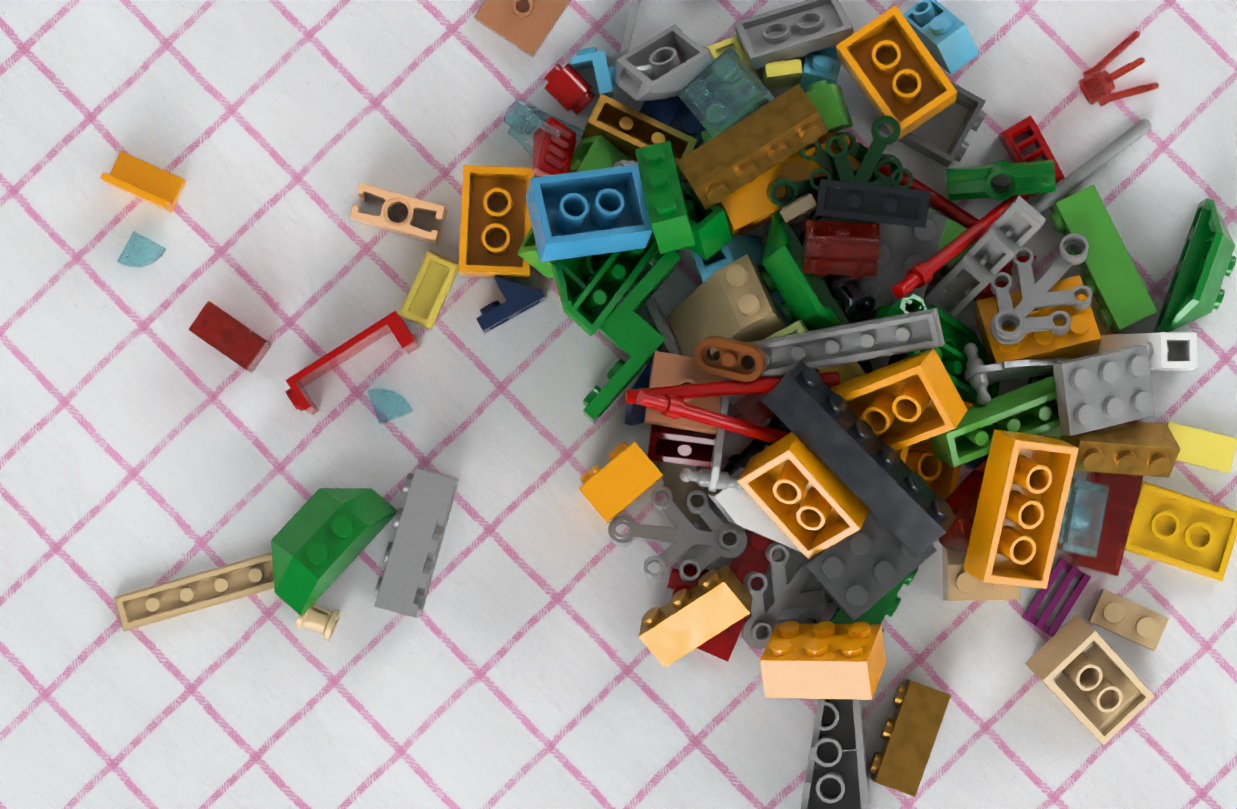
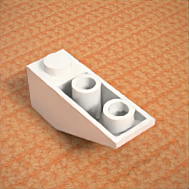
[1098,332,1198,371]
[708,468,802,553]

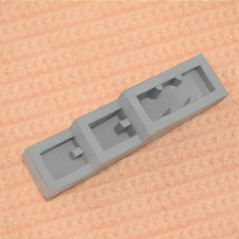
[924,196,1047,318]

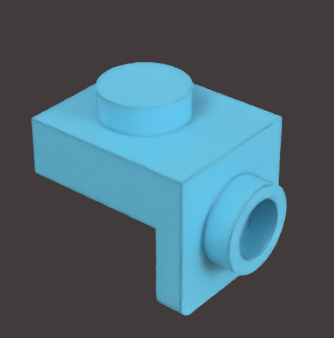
[570,47,618,98]

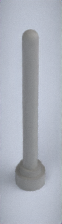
[1027,119,1151,214]

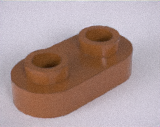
[694,336,767,382]

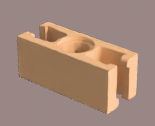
[350,183,447,245]

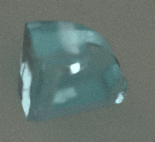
[117,231,166,267]
[367,388,414,424]

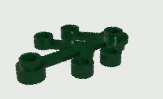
[809,116,913,247]
[766,131,903,231]

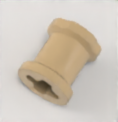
[295,604,341,641]

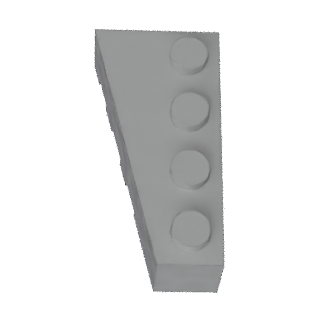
[374,468,459,618]
[801,699,870,809]

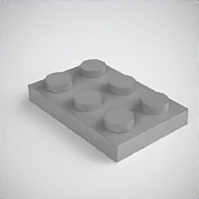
[734,0,854,70]
[1053,345,1155,436]

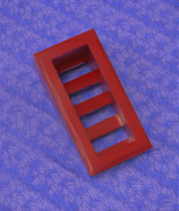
[998,115,1065,196]
[532,117,576,177]

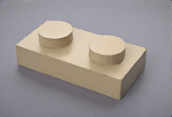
[1088,589,1169,651]

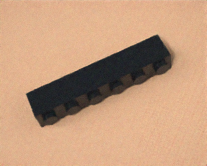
[761,360,957,556]

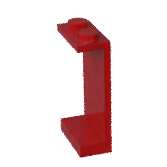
[285,310,420,414]

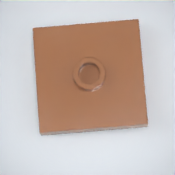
[474,0,571,57]
[644,351,724,434]

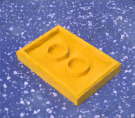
[1119,481,1237,581]

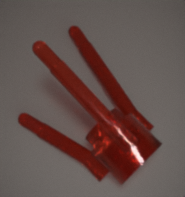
[1078,31,1159,107]

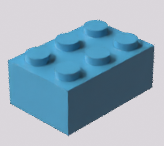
[525,164,653,262]

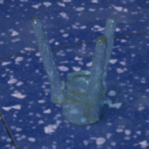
[503,99,584,159]

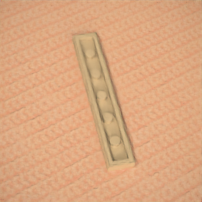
[114,552,274,631]

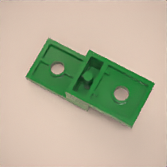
[583,251,681,424]

